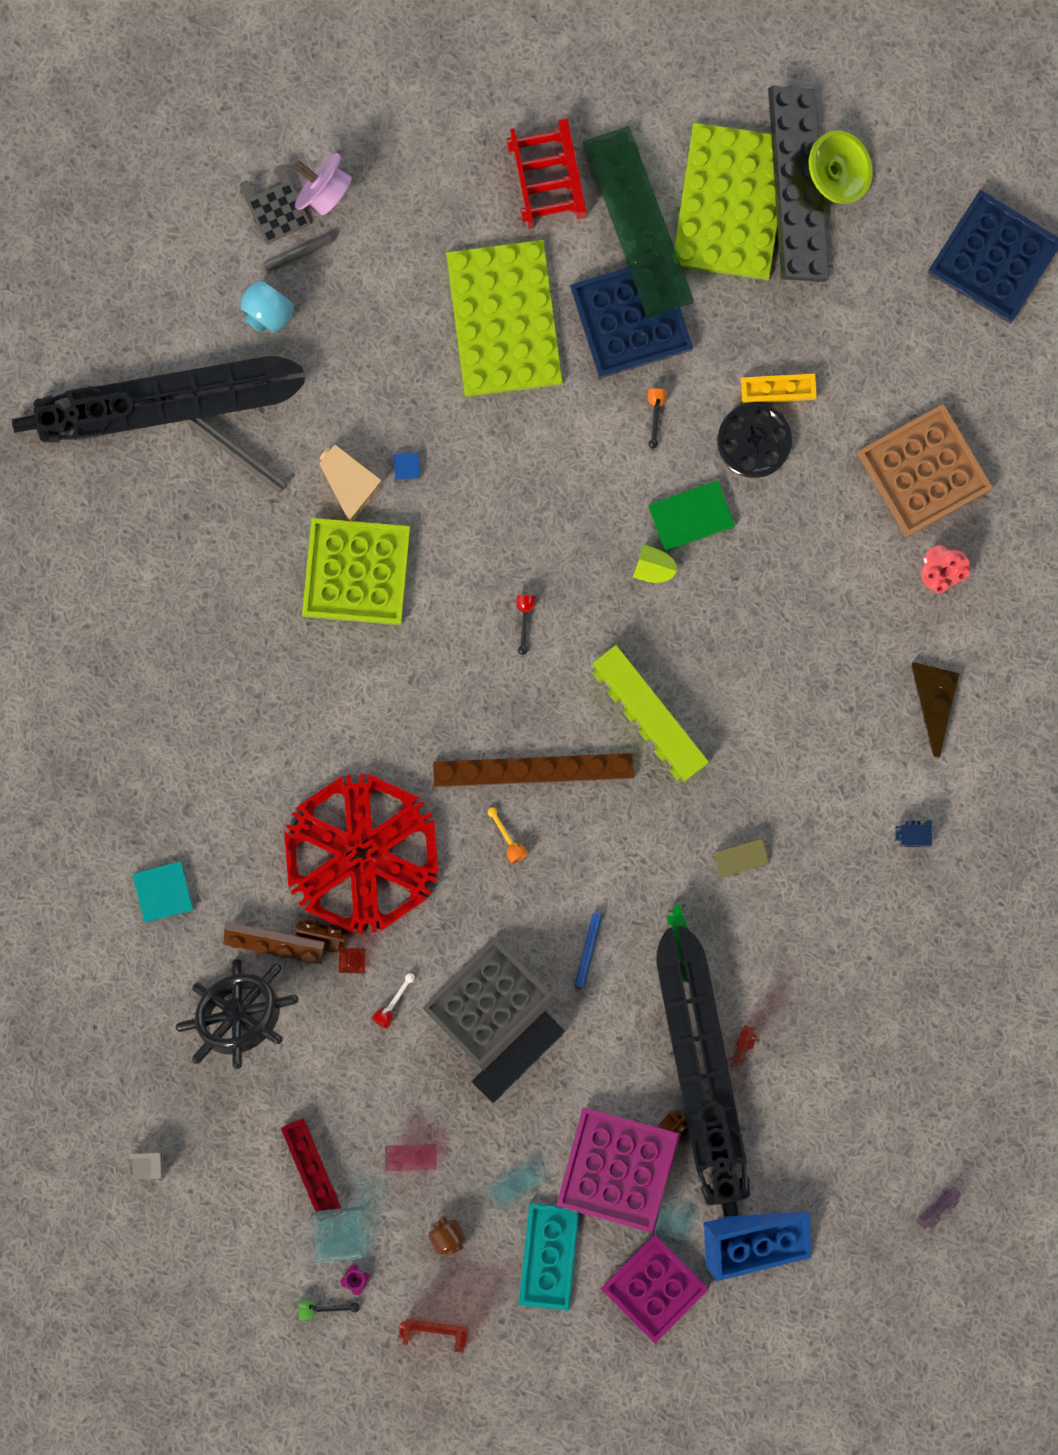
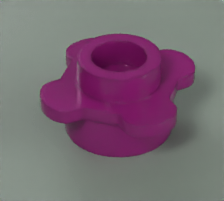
[340,1264,370,1295]

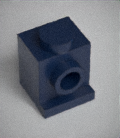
[894,820,932,847]

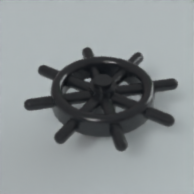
[175,959,299,1069]

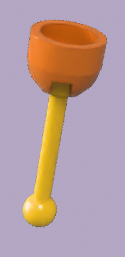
[488,807,528,864]

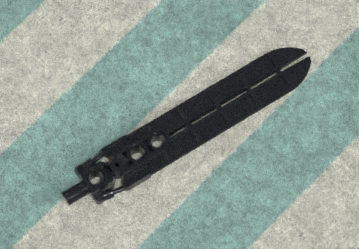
[12,356,305,443]
[656,926,750,1217]

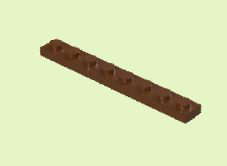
[433,753,634,787]

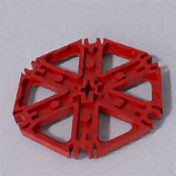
[284,773,439,935]

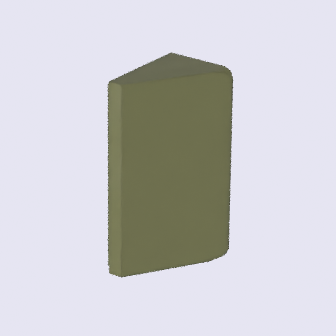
[714,839,769,878]

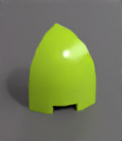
[633,544,677,583]

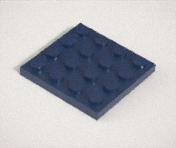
[927,190,1058,324]
[570,256,693,379]

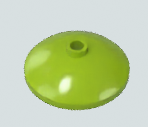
[809,130,873,204]

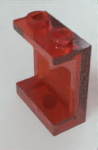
[399,1316,469,1353]

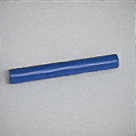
[574,913,602,988]

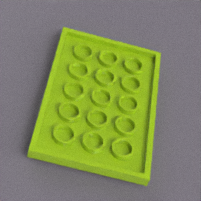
[672,123,777,280]
[446,240,562,397]

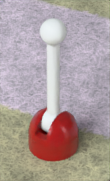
[371,973,415,1030]

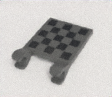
[239,164,311,245]

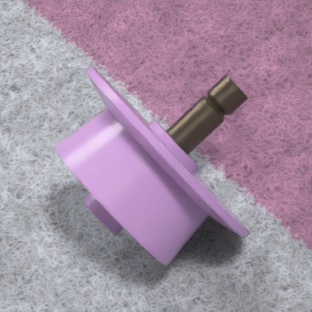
[293,153,352,215]

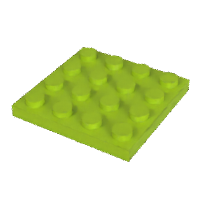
[302,518,410,625]

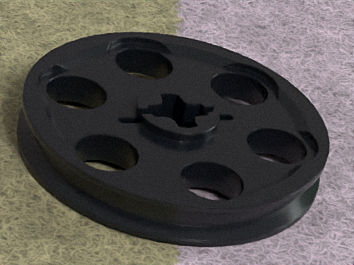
[717,403,792,478]

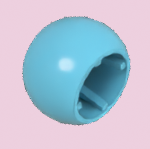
[240,281,294,333]

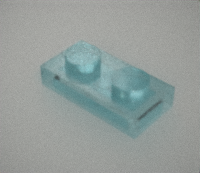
[487,1162,543,1210]
[637,1209,692,1241]

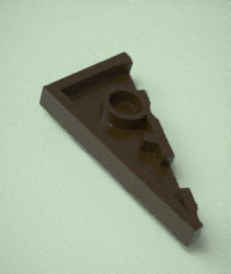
[911,662,959,758]

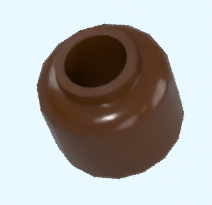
[428,1217,466,1257]

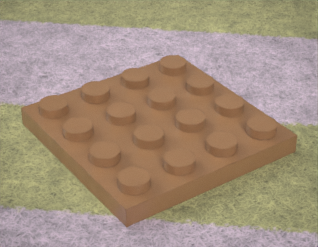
[857,404,993,538]

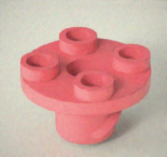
[921,545,970,593]

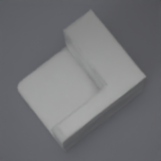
[130,1153,164,1179]

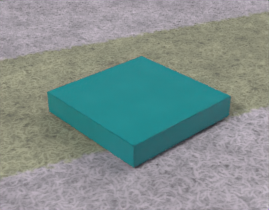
[132,861,194,923]

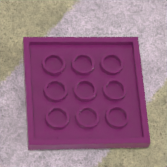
[556,1107,681,1233]

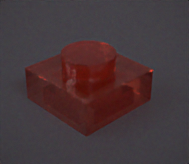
[339,947,365,974]

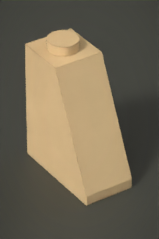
[319,445,383,521]

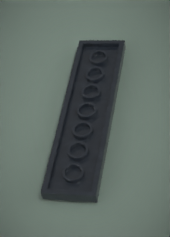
[768,86,829,282]

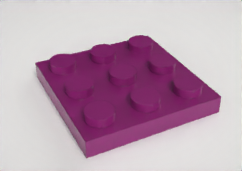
[601,1234,709,1344]

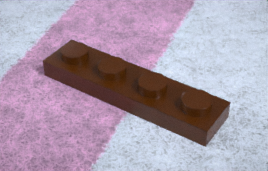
[223,922,325,965]

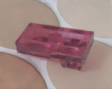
[385,1144,437,1171]

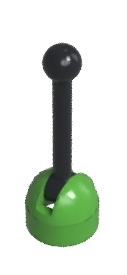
[298,1300,360,1321]

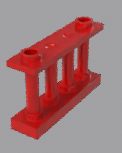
[506,118,587,229]

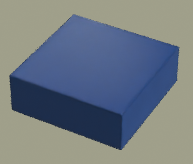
[393,453,420,481]

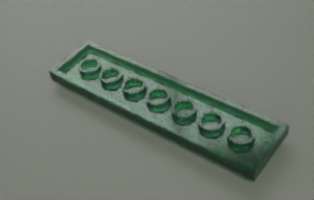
[583,126,694,319]

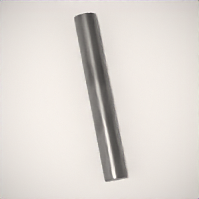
[263,233,333,272]

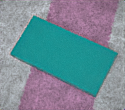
[518,1203,579,1311]

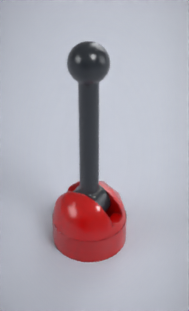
[516,595,536,655]

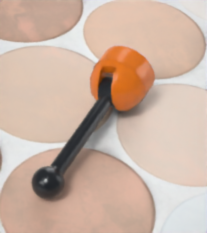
[647,388,667,449]

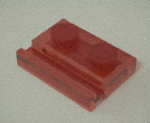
[731,1025,757,1064]

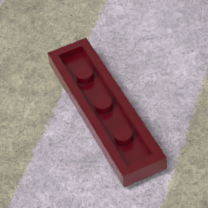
[280,1118,344,1222]

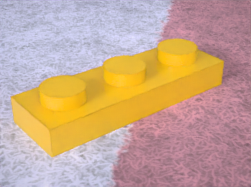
[741,374,817,404]

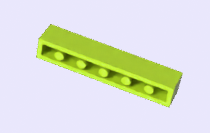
[592,645,709,783]

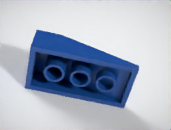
[703,1211,811,1281]

